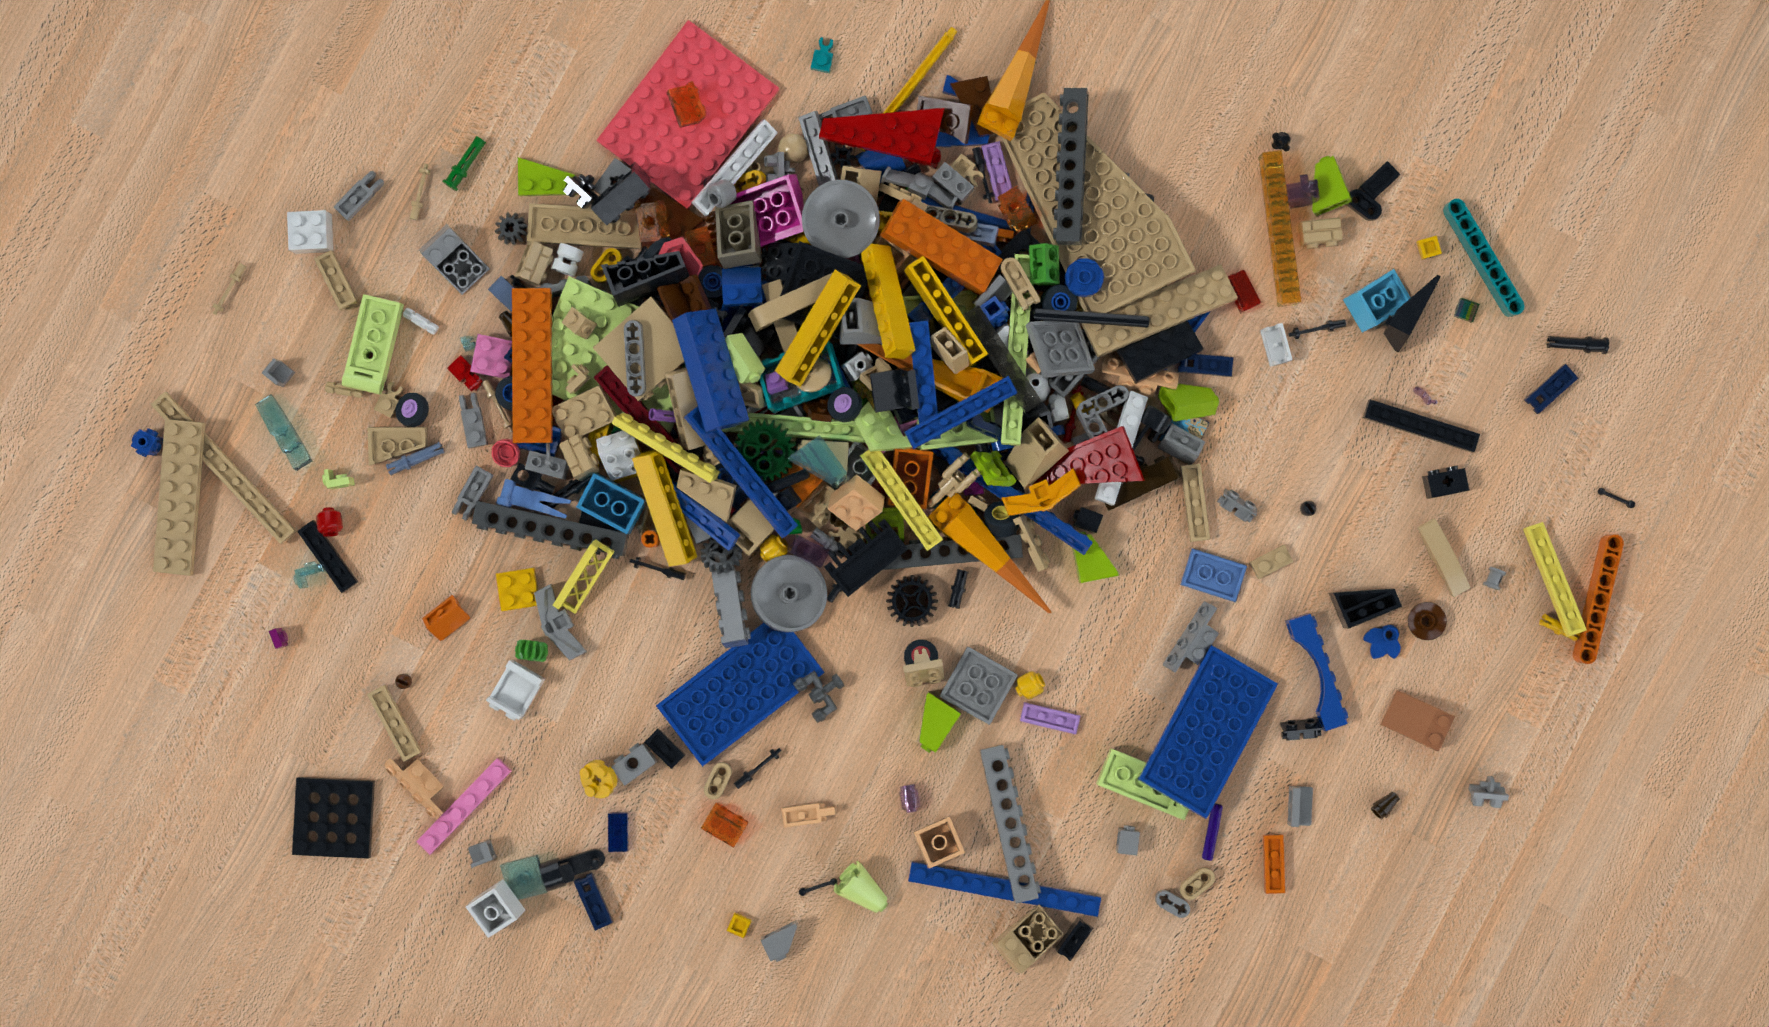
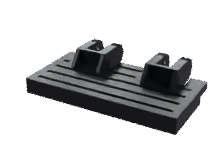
[824,519,908,597]

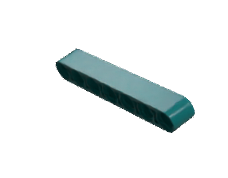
[1443,199,1525,317]

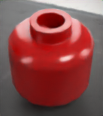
[316,507,343,537]

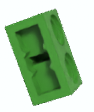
[1029,243,1060,287]

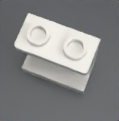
[486,660,545,721]

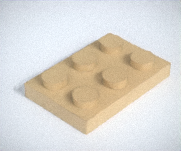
[552,385,617,440]

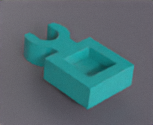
[811,37,833,73]

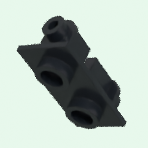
[1280,718,1323,741]

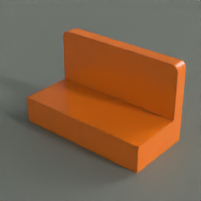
[422,595,470,641]

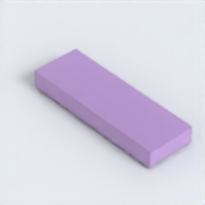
[981,141,1014,202]
[1020,702,1080,734]

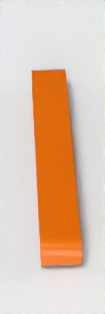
[1573,534,1624,664]

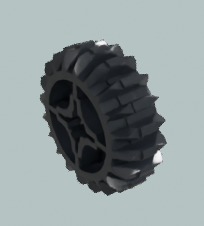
[886,575,938,627]

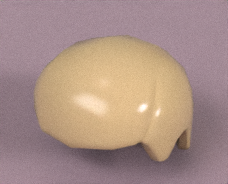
[778,133,809,163]

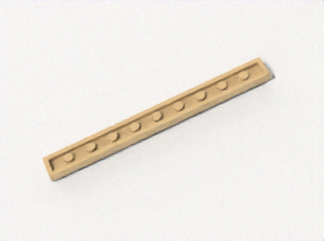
[151,392,297,544]

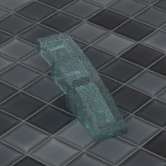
[255,394,313,471]

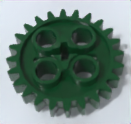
[734,418,797,481]

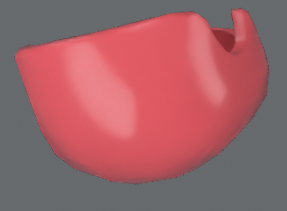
[491,438,521,467]

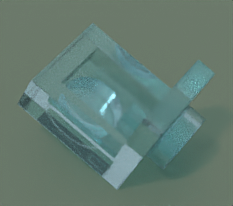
[294,561,324,589]

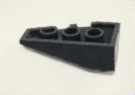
[1383,275,1441,353]

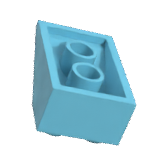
[1343,269,1411,332]

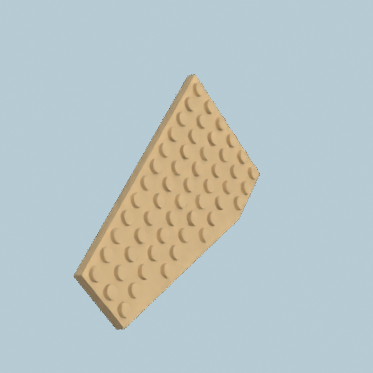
[1001,93,1196,314]

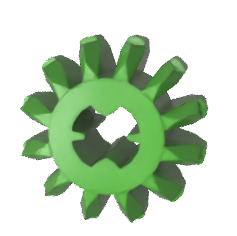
[515,640,548,662]

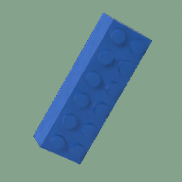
[672,308,749,432]

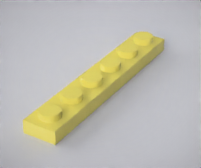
[612,413,720,483]
[860,450,943,551]
[1523,522,1587,637]

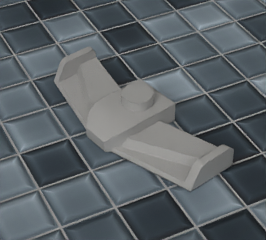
[881,167,958,209]
[534,584,587,661]

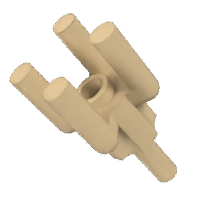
[927,453,981,508]

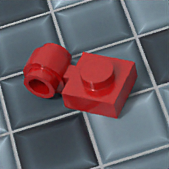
[447,355,483,391]

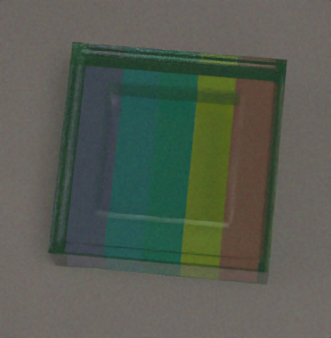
[1454,298,1480,323]

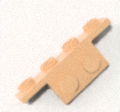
[1101,356,1179,398]
[384,758,444,820]

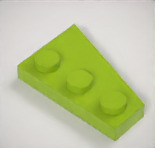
[518,157,577,196]

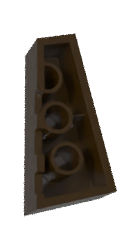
[1105,455,1181,511]

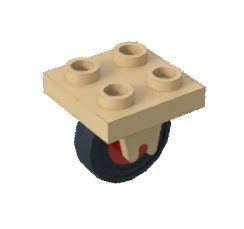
[903,640,945,687]

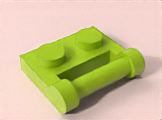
[970,451,1016,487]
[865,507,904,544]

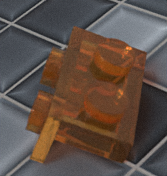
[666,81,706,128]

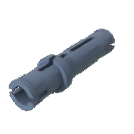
[386,442,445,476]

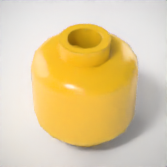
[760,535,788,562]
[1015,671,1045,700]

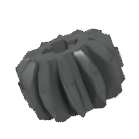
[495,212,528,245]

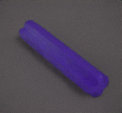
[1202,803,1223,861]

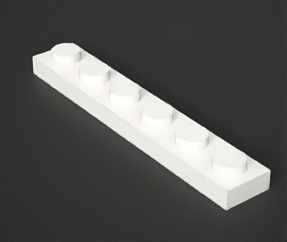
[691,119,778,216]
[1094,391,1148,506]

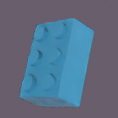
[576,473,646,534]

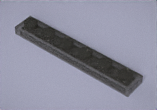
[963,305,1042,413]

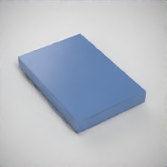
[1180,548,1247,602]

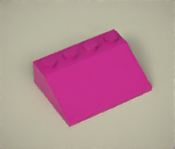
[730,174,804,247]

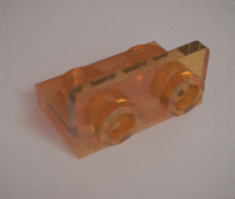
[701,803,749,848]

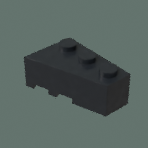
[1329,588,1402,629]

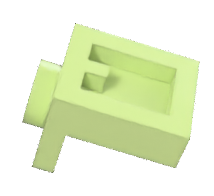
[322,469,355,490]

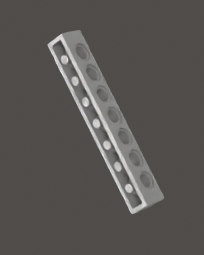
[980,745,1041,903]

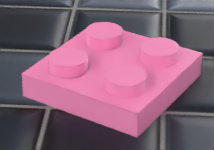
[470,334,512,379]

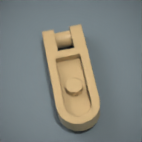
[1001,258,1041,311]

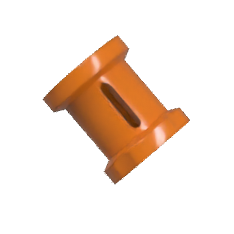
[641,530,660,548]

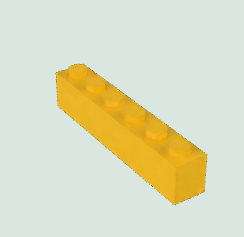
[861,244,915,359]
[904,256,988,367]
[775,270,861,387]
[632,450,697,567]

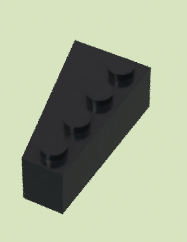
[601,251,690,307]

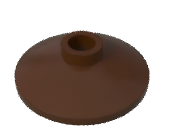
[1408,602,1447,640]

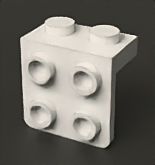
[596,430,641,480]

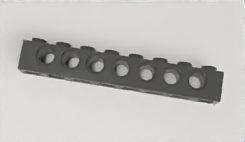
[1053,88,1089,245]
[472,501,629,559]
[883,533,1023,570]

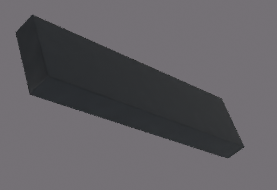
[297,520,358,593]

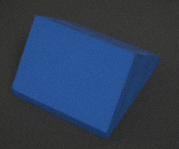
[855,150,906,183]

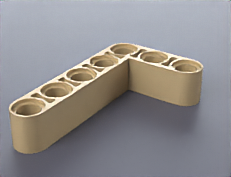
[748,273,832,332]

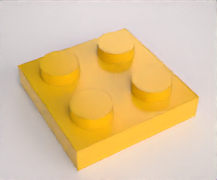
[496,568,538,612]

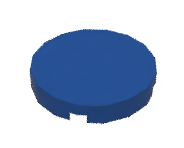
[1065,258,1104,297]

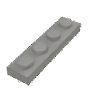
[798,111,838,186]

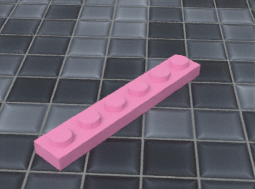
[416,758,512,855]

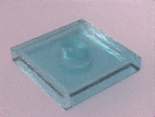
[500,855,548,900]

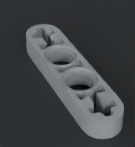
[624,320,646,397]

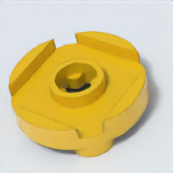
[579,760,617,799]

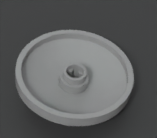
[802,180,880,258]
[751,555,827,632]

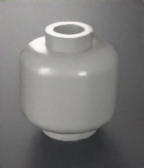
[708,179,736,208]

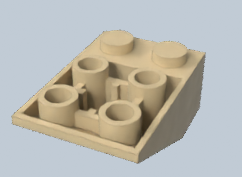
[1004,417,1069,489]
[992,905,1064,973]

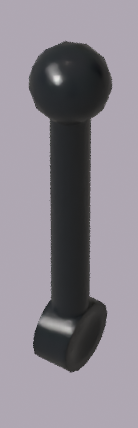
[1597,488,1635,508]
[799,878,837,896]

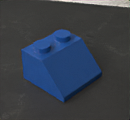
[722,267,763,308]

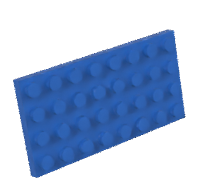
[656,623,825,767]
[1137,645,1278,819]

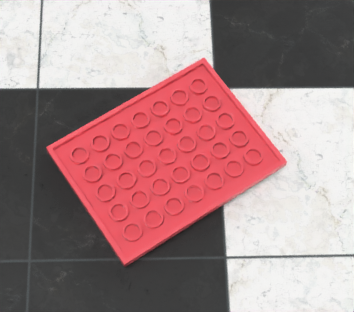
[596,20,780,210]

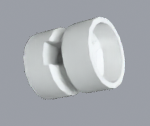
[551,243,584,277]

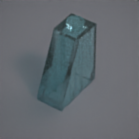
[788,435,847,486]

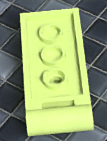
[342,294,404,395]
[1096,748,1189,820]

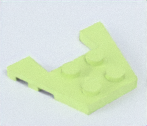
[854,397,920,452]

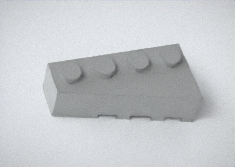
[712,567,751,648]

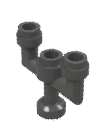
[793,670,844,723]

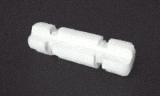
[403,308,439,335]

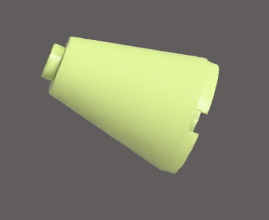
[834,861,888,913]

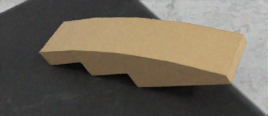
[762,279,799,353]
[1417,518,1471,597]

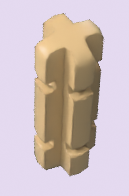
[325,382,364,398]

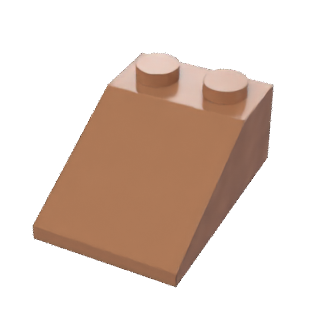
[1380,690,1455,752]

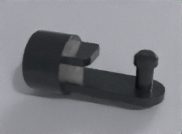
[1132,405,1173,466]
[539,849,605,891]

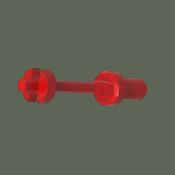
[1063,385,1084,442]

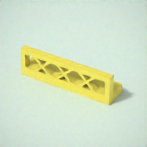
[552,539,615,614]

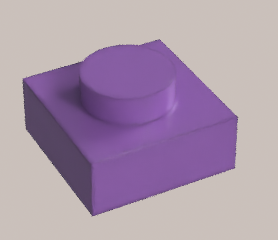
[765,371,789,395]

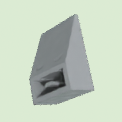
[419,224,490,295]
[838,298,882,344]

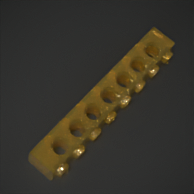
[1258,150,1301,307]

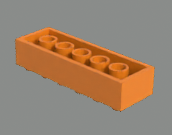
[880,198,1003,295]

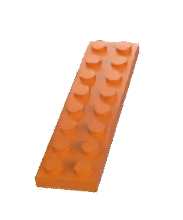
[512,288,553,443]

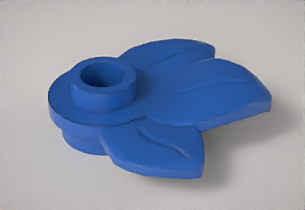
[1363,625,1401,659]

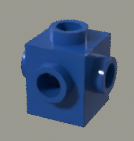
[980,296,1010,329]
[131,428,164,457]

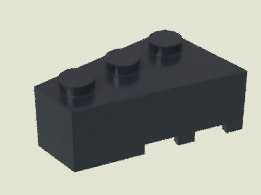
[591,162,650,226]

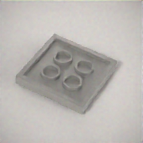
[1025,321,1095,378]
[939,646,1018,725]

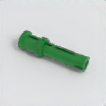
[442,136,486,191]

